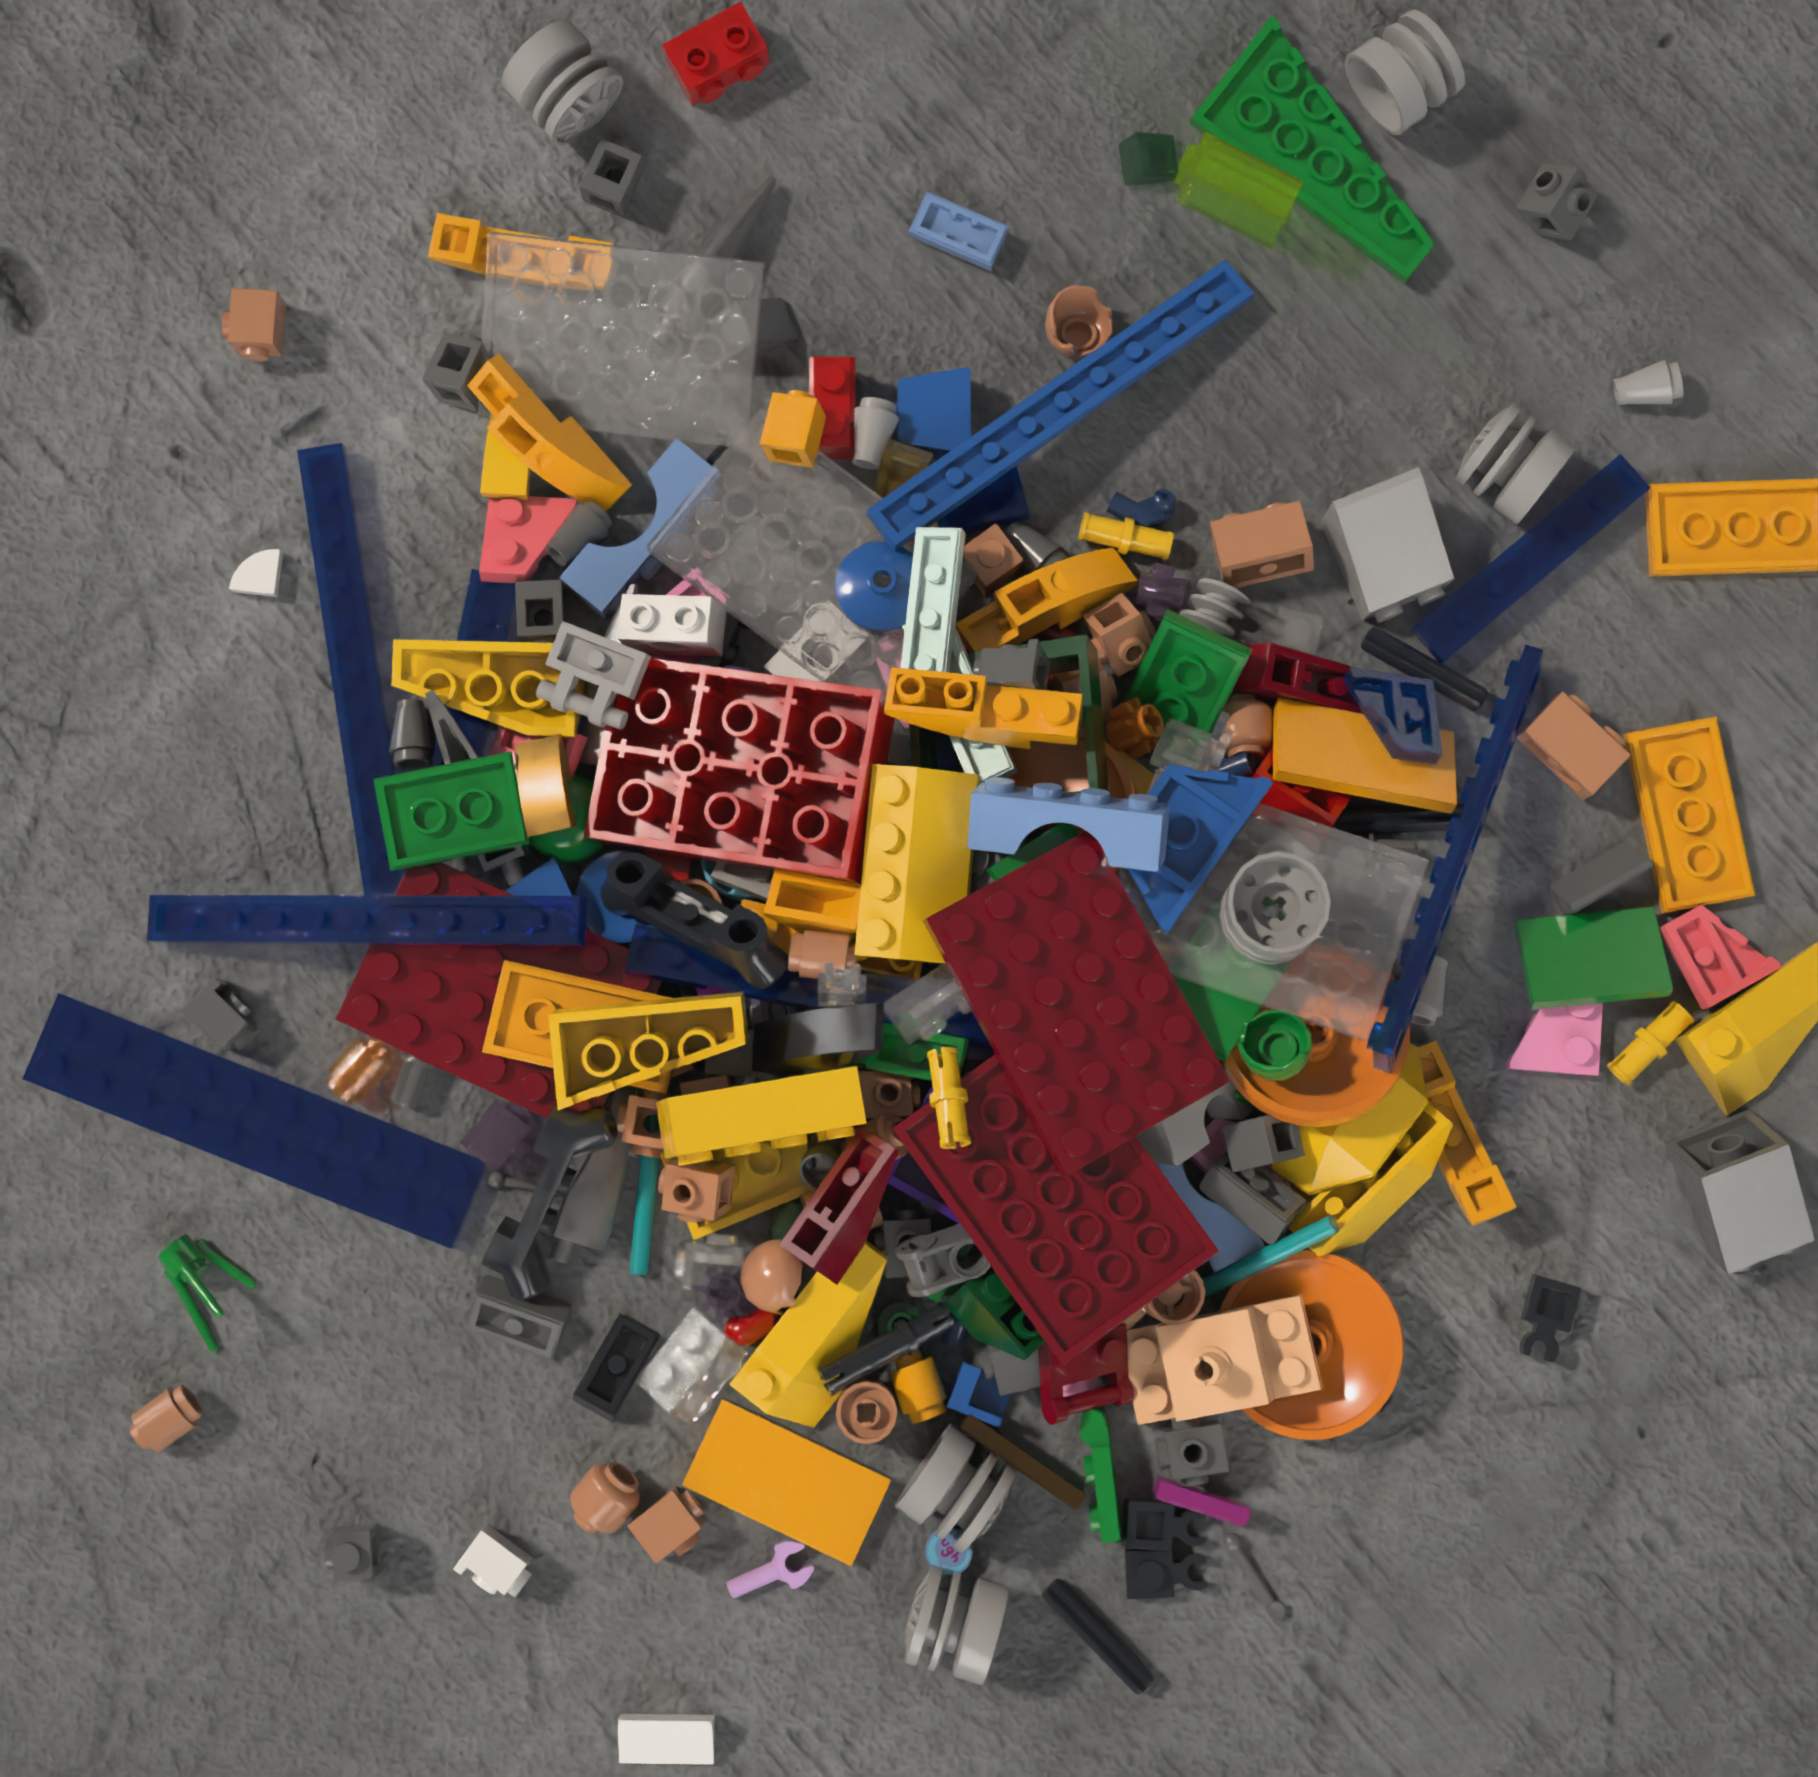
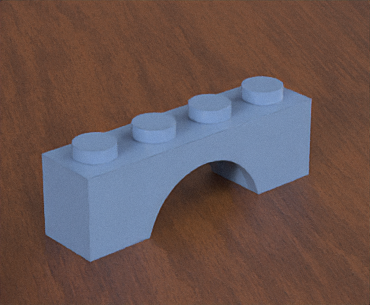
[559,438,722,620]
[967,777,1170,872]
[1136,1136,1264,1272]

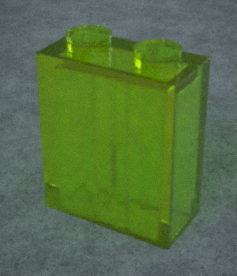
[1174,132,1304,250]

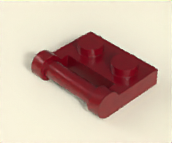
[1038,1322,1135,1425]

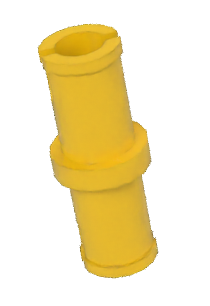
[1078,512,1174,561]
[1607,1000,1695,1086]
[927,1047,971,1149]

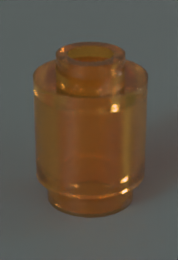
[324,1035,393,1105]

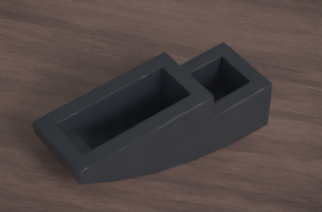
[752,1003,884,1077]

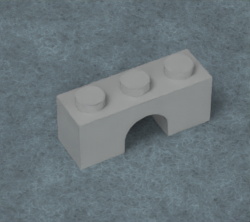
[1137,1057,1255,1166]

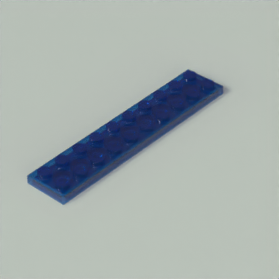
[22,993,489,1249]

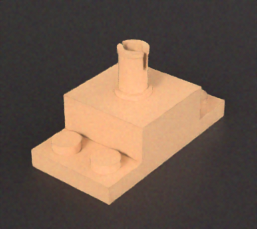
[1126,1294,1323,1425]

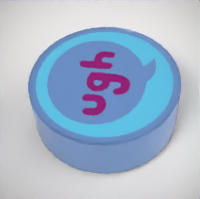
[925,1527,973,1576]

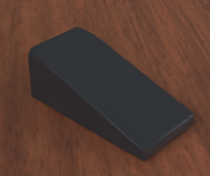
[572,1313,660,1422]

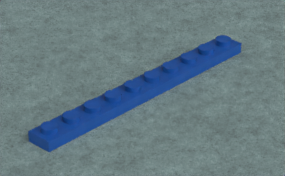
[866,259,1254,551]

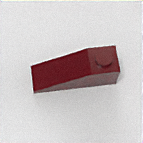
[1232,642,1381,716]
[779,1126,899,1285]

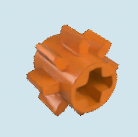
[1106,697,1164,759]

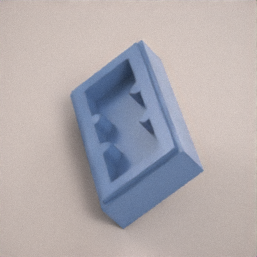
[909,191,1009,271]

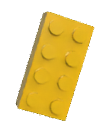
[656,1066,867,1166]

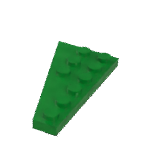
[1189,14,1434,284]

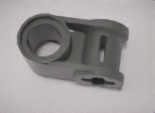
[895,1223,990,1297]

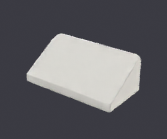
[618,1714,715,1764]

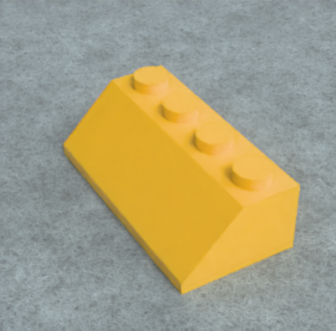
[855,764,980,964]

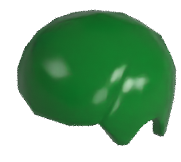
[1238,1009,1312,1081]

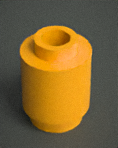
[888,1352,947,1424]

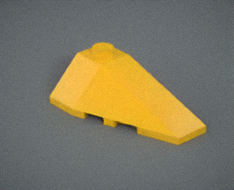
[391,639,585,737]
[1674,941,1818,1115]
[729,1240,888,1428]

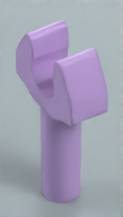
[726,1539,815,1599]

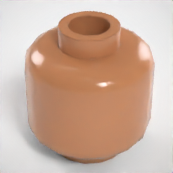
[1214,694,1273,764]
[570,1462,640,1534]

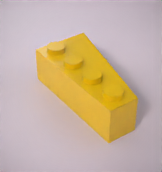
[548,992,749,1110]

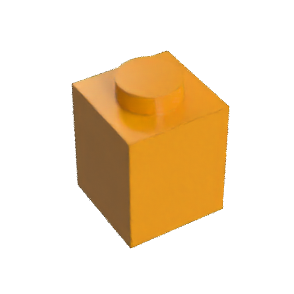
[760,390,826,468]

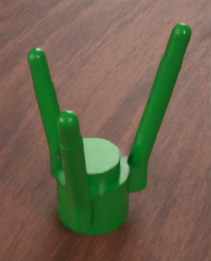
[158,1234,256,1352]

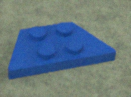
[1127,764,1273,935]

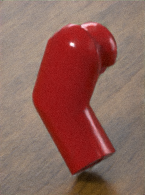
[724,1307,778,1346]

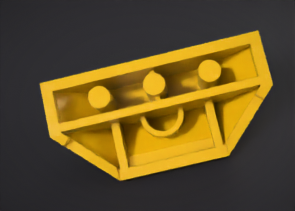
[1271,1043,1428,1196]
[1288,1102,1453,1257]

